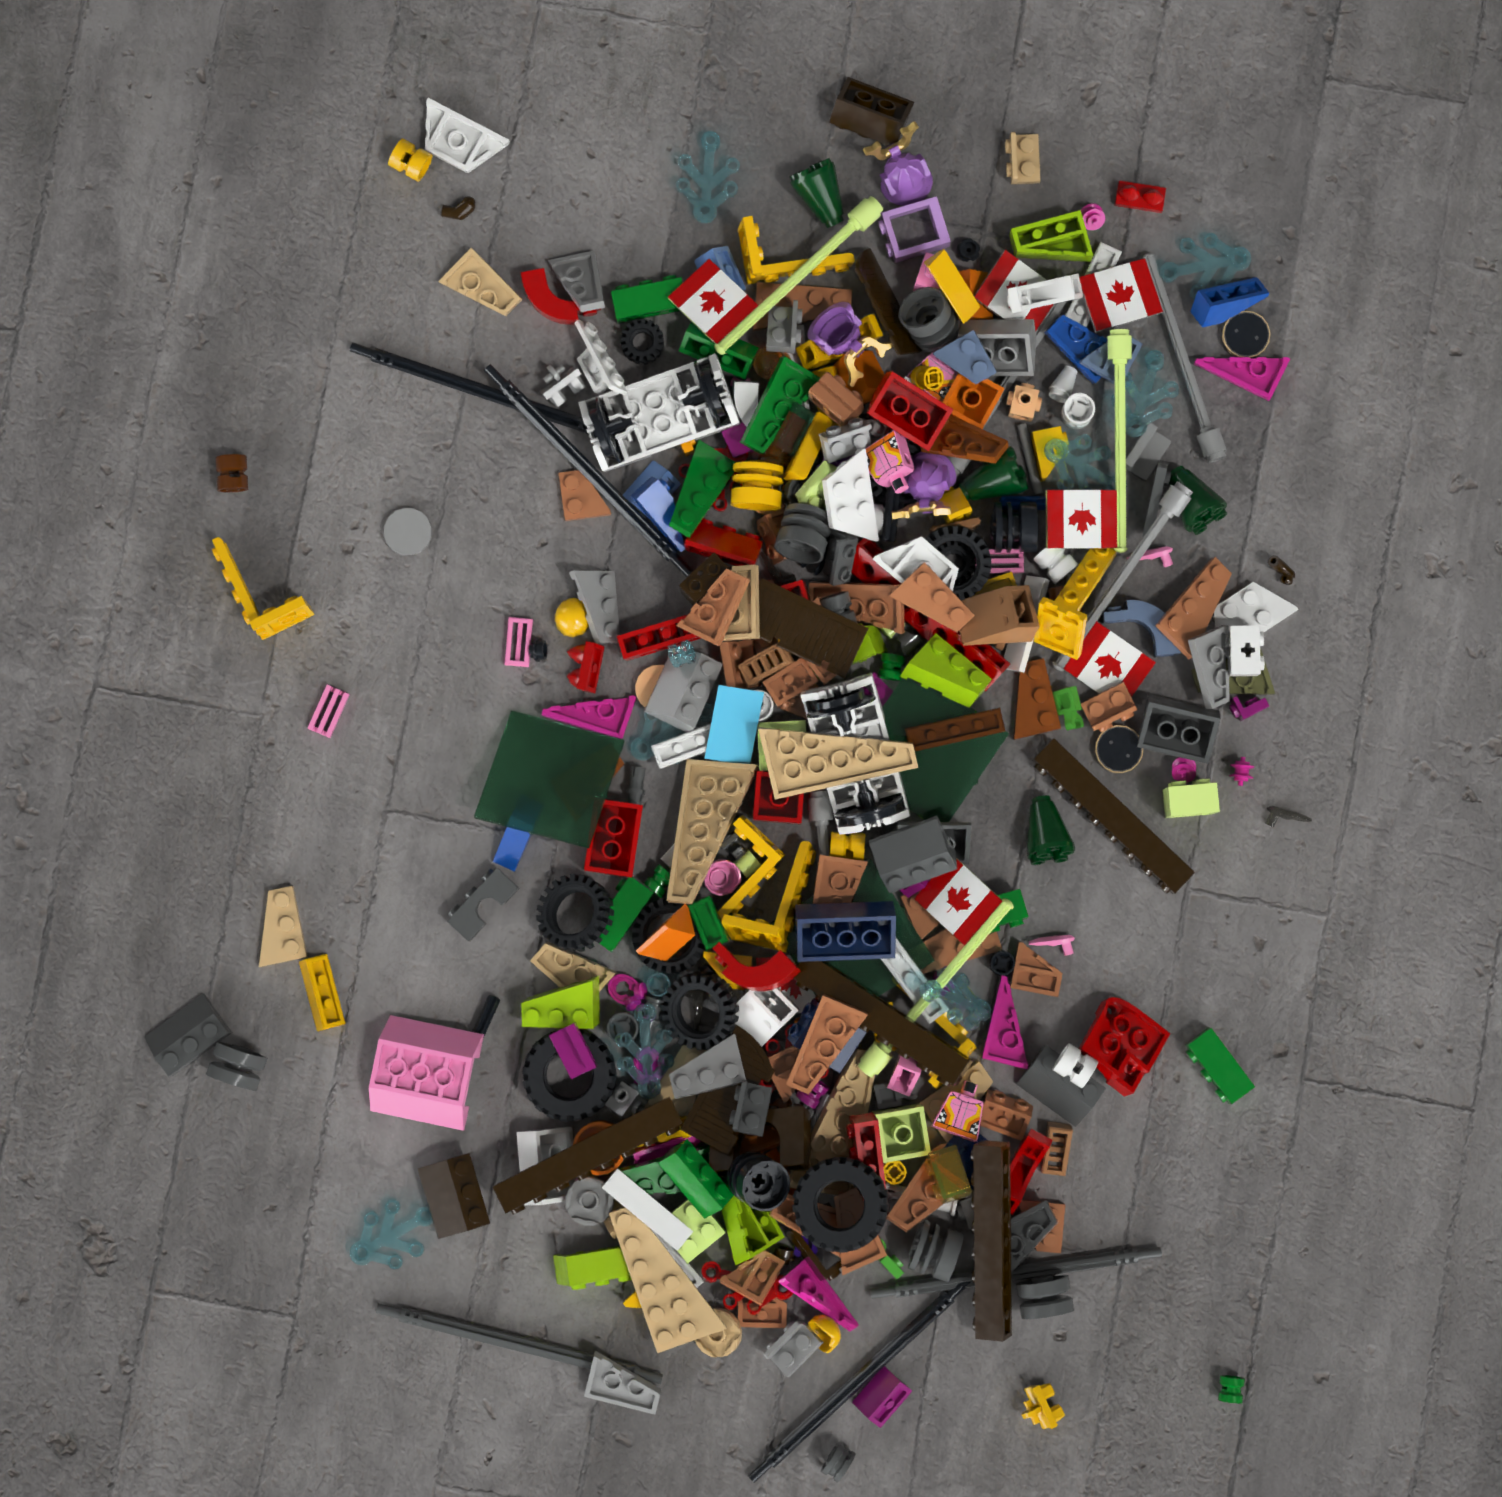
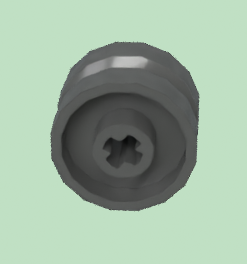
[206,1041,268,1091]
[1016,1275,1074,1319]

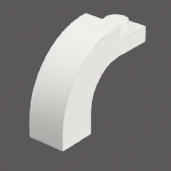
[1007,273,1083,313]
[732,380,804,442]

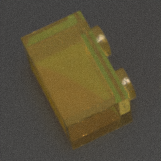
[924,1145,972,1204]

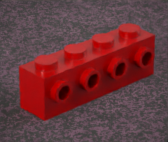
[846,1112,889,1215]

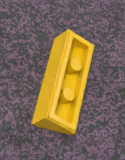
[924,248,980,324]
[783,411,833,480]
[299,954,345,1031]

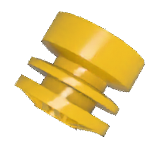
[730,460,784,511]

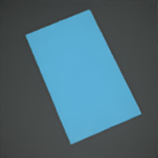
[704,685,764,764]

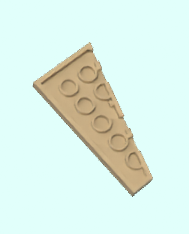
[758,727,918,799]
[667,759,759,904]
[789,1049,875,1195]
[609,1207,727,1353]

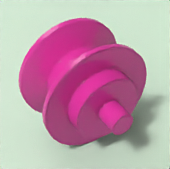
[1081,203,1105,230]
[1172,757,1196,783]
[1229,757,1254,786]

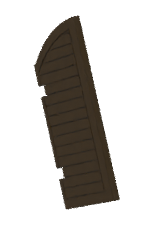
[855,248,922,356]
[759,578,869,679]
[680,1025,775,1156]

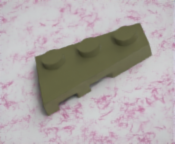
[1191,648,1275,695]

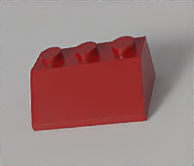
[867,371,953,451]
[684,519,763,566]
[584,798,643,877]

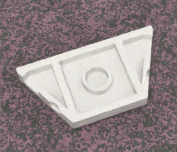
[425,98,510,173]
[822,448,879,541]
[873,536,959,591]
[1213,582,1299,657]

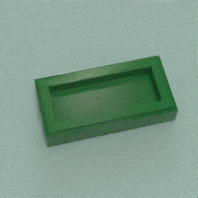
[688,896,730,950]

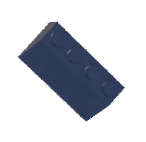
[795,901,896,962]

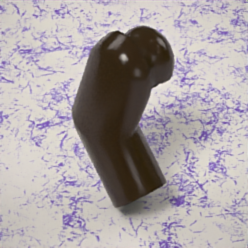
[1268,555,1295,585]

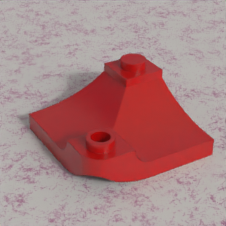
[1078,997,1171,1097]

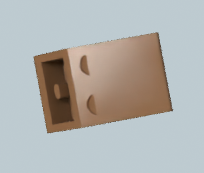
[959,585,1040,646]

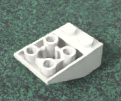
[714,988,800,1047]

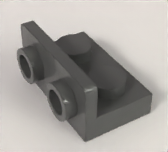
[823,529,858,586]
[729,1080,772,1137]

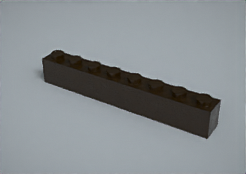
[1032,738,1195,894]
[794,961,974,1087]
[492,1096,683,1215]
[971,1140,1012,1342]

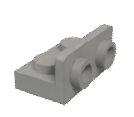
[766,300,803,353]
[819,418,872,463]
[764,1321,823,1377]

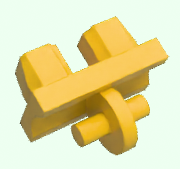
[1021,1383,1065,1429]

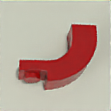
[521,268,601,325]
[712,942,801,991]
[1010,1129,1053,1215]

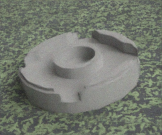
[384,508,432,556]
[565,1177,614,1226]

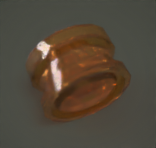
[754,346,791,380]
[757,443,794,470]

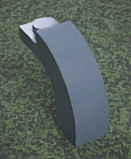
[1101,600,1181,658]

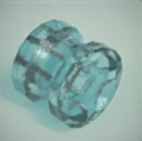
[668,640,696,668]
[646,972,671,997]

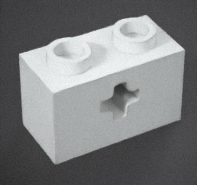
[1227,625,1265,676]

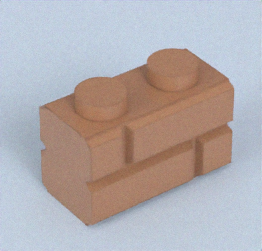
[808,372,864,427]

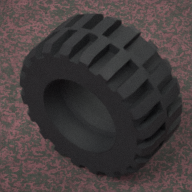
[522,1029,617,1122]
[792,1157,889,1253]

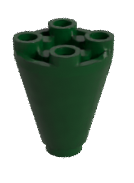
[789,158,844,228]
[959,446,1029,501]
[1169,466,1227,535]
[1027,795,1075,865]

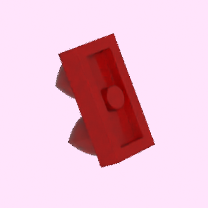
[1114,181,1166,213]
[567,641,605,694]

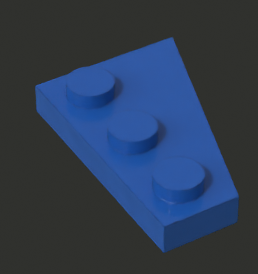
[1044,315,1107,384]

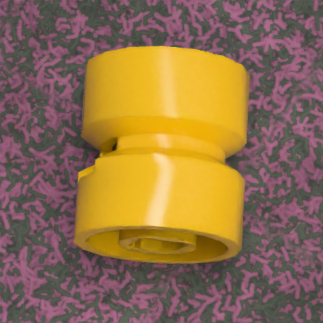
[388,138,433,182]
[830,832,865,861]

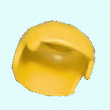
[555,598,589,637]
[808,1315,841,1353]

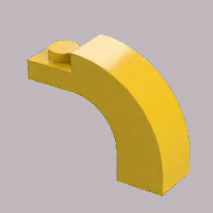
[796,314,883,370]

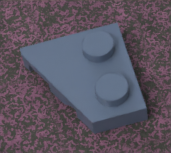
[933,330,997,384]
[1079,338,1143,385]

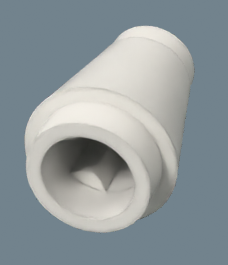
[1049,365,1078,403]

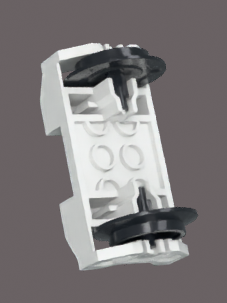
[578,354,741,472]
[801,673,910,835]

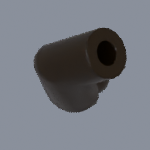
[441,196,476,220]

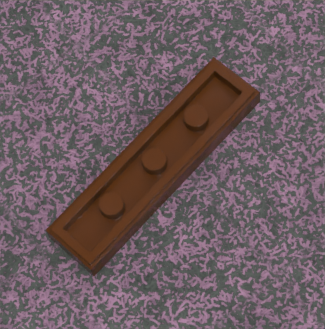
[905,707,1006,751]

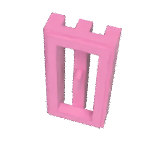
[975,549,1024,574]
[505,617,533,667]
[307,685,350,739]

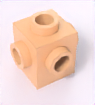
[1006,383,1042,422]

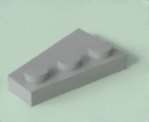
[569,571,620,644]
[1188,625,1229,709]
[669,1034,746,1099]
[584,1351,662,1415]

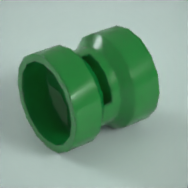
[878,653,905,681]
[643,864,670,898]
[1218,1375,1245,1404]

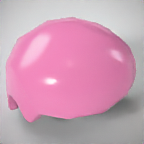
[703,859,741,896]

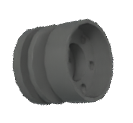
[899,287,961,352]
[774,503,831,564]
[908,1220,964,1282]

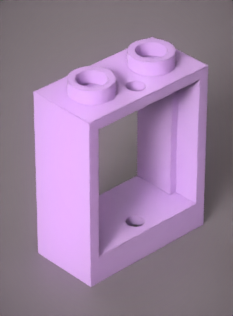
[878,196,951,263]

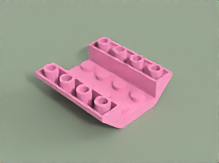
[369,1015,484,1131]

